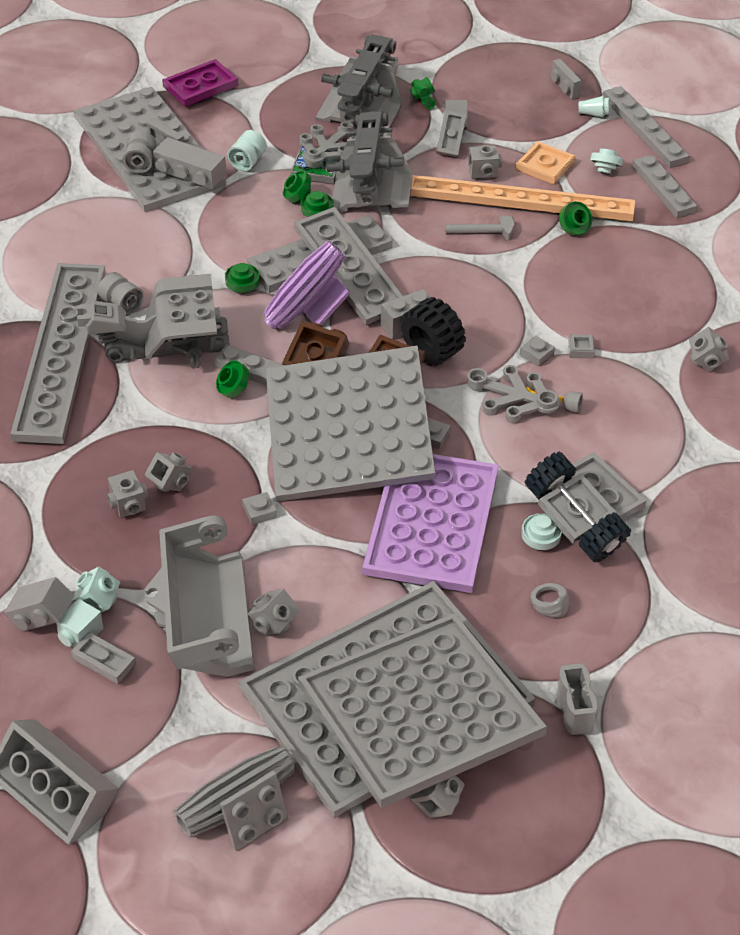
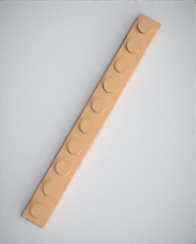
[410,175,635,221]

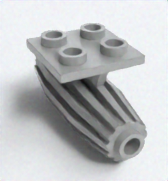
[173,746,296,851]

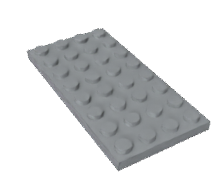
[74,87,226,212]

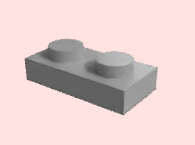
[550,59,581,100]
[436,109,467,158]
[146,118,185,146]
[71,632,136,684]

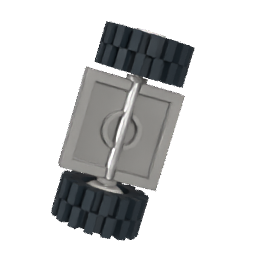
[524,451,631,563]

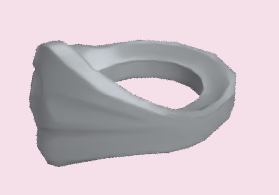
[530,583,570,618]

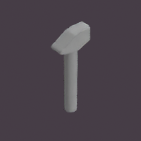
[445,216,515,241]

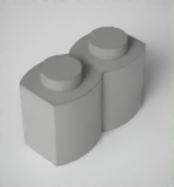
[557,663,597,735]

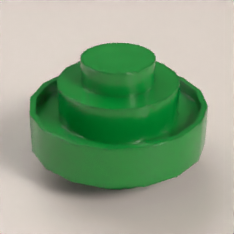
[283,170,312,203]
[301,191,334,217]
[559,201,592,236]
[225,263,260,293]
[216,360,249,398]

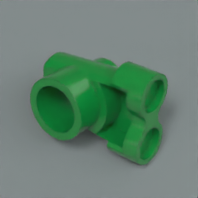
[410,77,436,110]

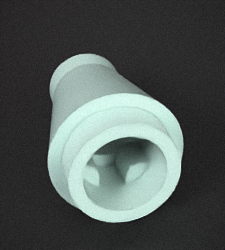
[579,96,610,117]

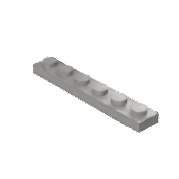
[603,86,689,168]

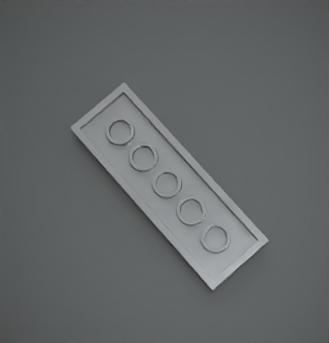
[294,207,403,325]
[247,215,392,293]

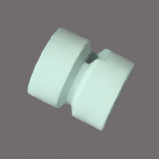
[227,130,267,171]

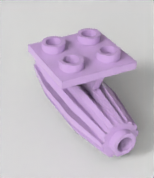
[264,240,351,329]

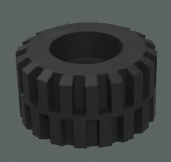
[400,297,466,366]

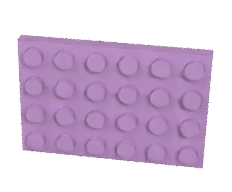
[362,454,499,593]

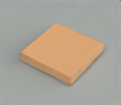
[515,141,576,185]

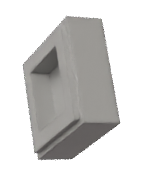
[568,334,595,358]

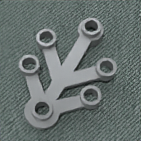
[299,122,356,168]
[467,365,560,423]

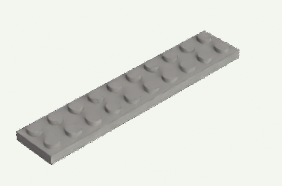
[10,263,106,444]

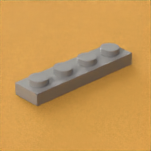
[632,155,697,218]

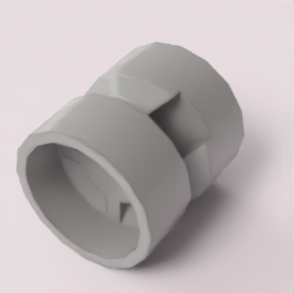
[123,131,157,173]
[97,272,144,316]

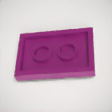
[162,59,238,107]

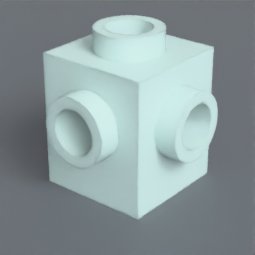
[72,566,120,613]

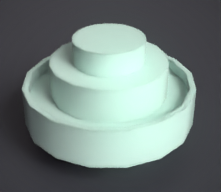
[590,148,623,174]
[521,514,562,550]

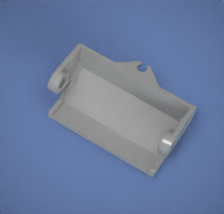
[144,515,255,677]

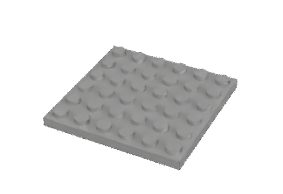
[266,346,436,502]
[298,613,547,808]

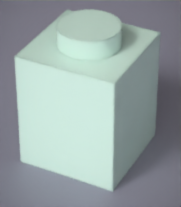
[56,599,104,647]

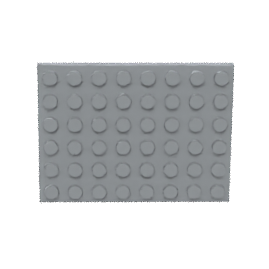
[238,581,535,818]

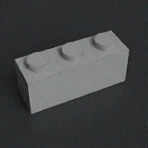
[153,137,226,189]

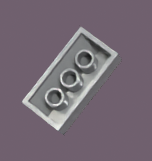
[0,719,119,845]

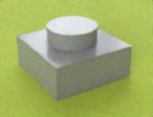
[520,336,555,367]
[242,492,277,525]

